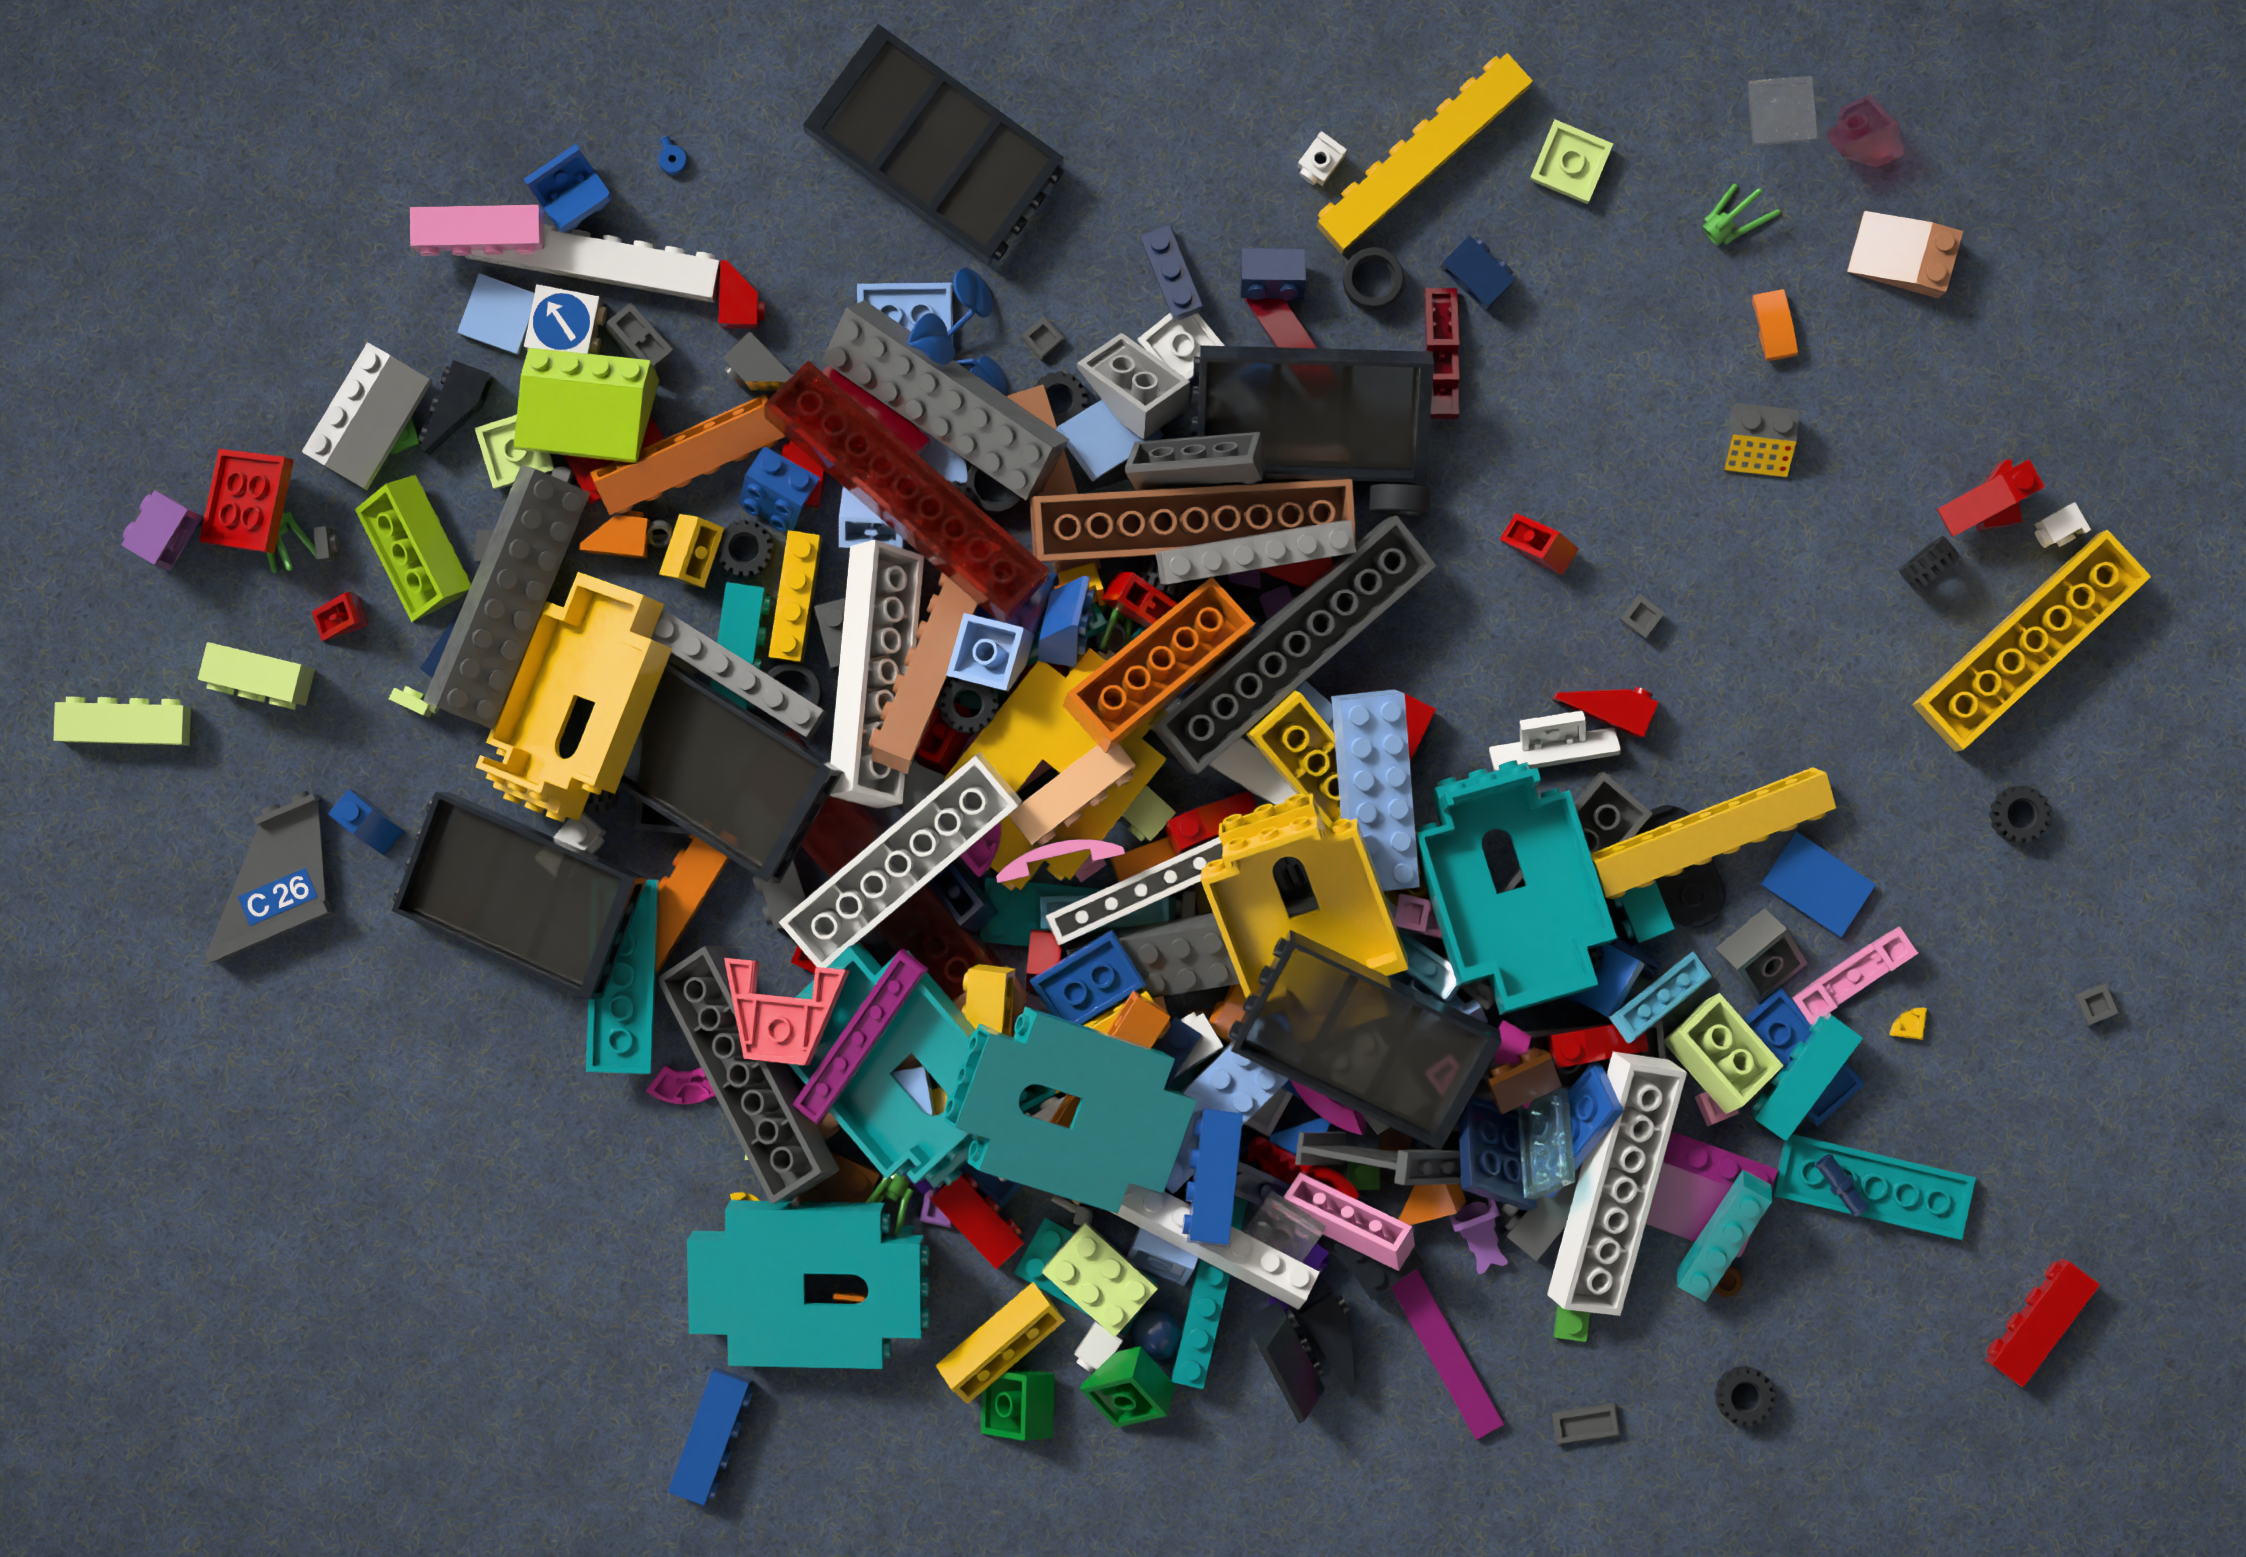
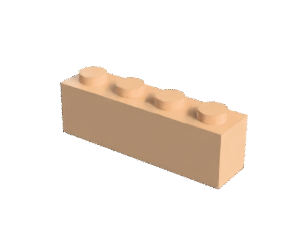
[1008,743,1136,847]

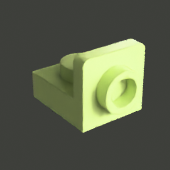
[389,686,439,717]

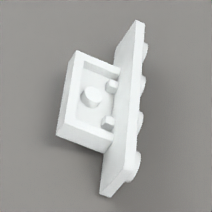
[1489,711,1620,771]

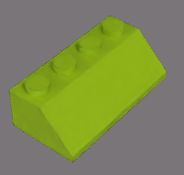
[355,475,471,622]

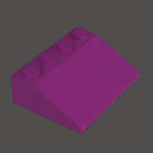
[1646,1131,1778,1258]

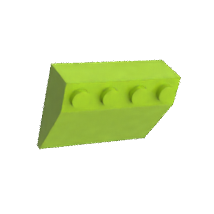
[514,348,659,463]

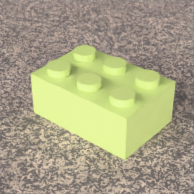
[198,642,315,710]
[1664,993,1783,1114]
[1042,1221,1158,1338]

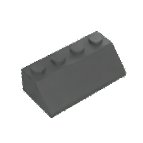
[1125,432,1266,490]

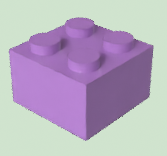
[121,490,203,571]

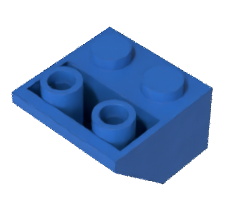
[1038,576,1095,667]

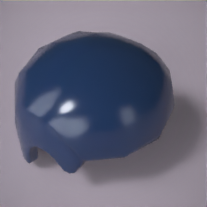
[1130,1308,1182,1361]

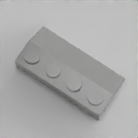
[302,342,432,490]

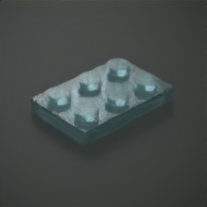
[1517,1087,1575,1200]

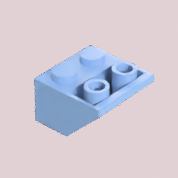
[839,475,909,549]

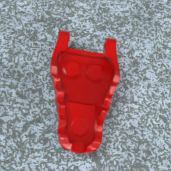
[1246,1136,1359,1200]

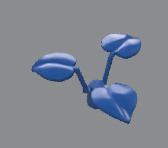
[907,267,1007,396]

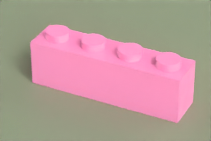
[410,205,544,256]
[1283,1173,1415,1271]

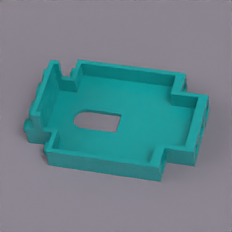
[1415,760,1617,1015]
[788,942,978,1188]
[944,1006,1197,1214]
[687,1200,930,1369]

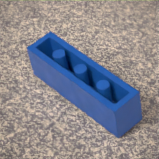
[1182,1109,1243,1247]
[668,1367,754,1506]

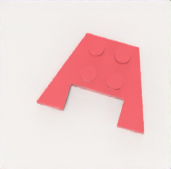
[724,958,850,1065]

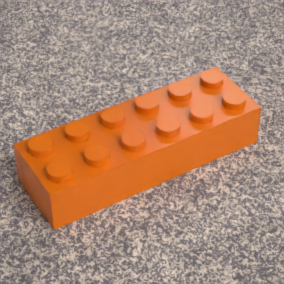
[1063,577,1255,753]

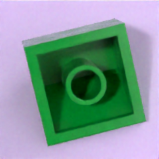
[1080,1346,1175,1428]
[981,1369,1055,1441]

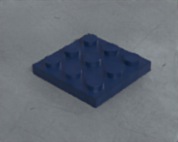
[1458,1095,1537,1211]

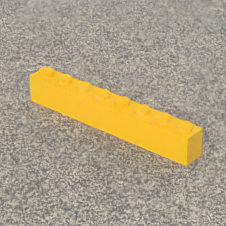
[1316,53,1533,255]
[1590,767,1836,899]

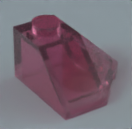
[1827,94,1904,168]

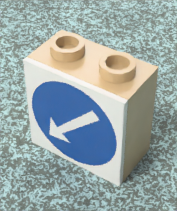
[524,284,607,355]

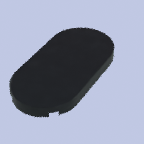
[1636,805,1726,928]

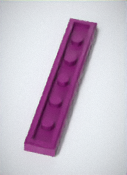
[792,949,928,1125]
[1391,1269,1504,1440]

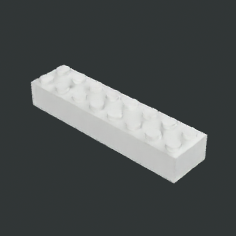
[830,540,924,809]
[779,752,1022,968]
[1547,1052,1687,1316]

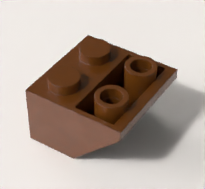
[1484,1047,1562,1114]

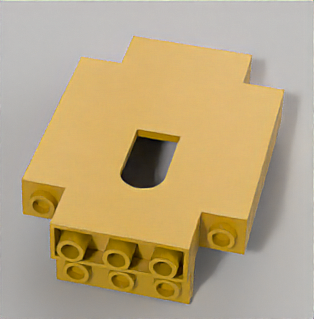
[476,572,672,823]
[944,648,1167,891]
[1201,793,1408,1043]

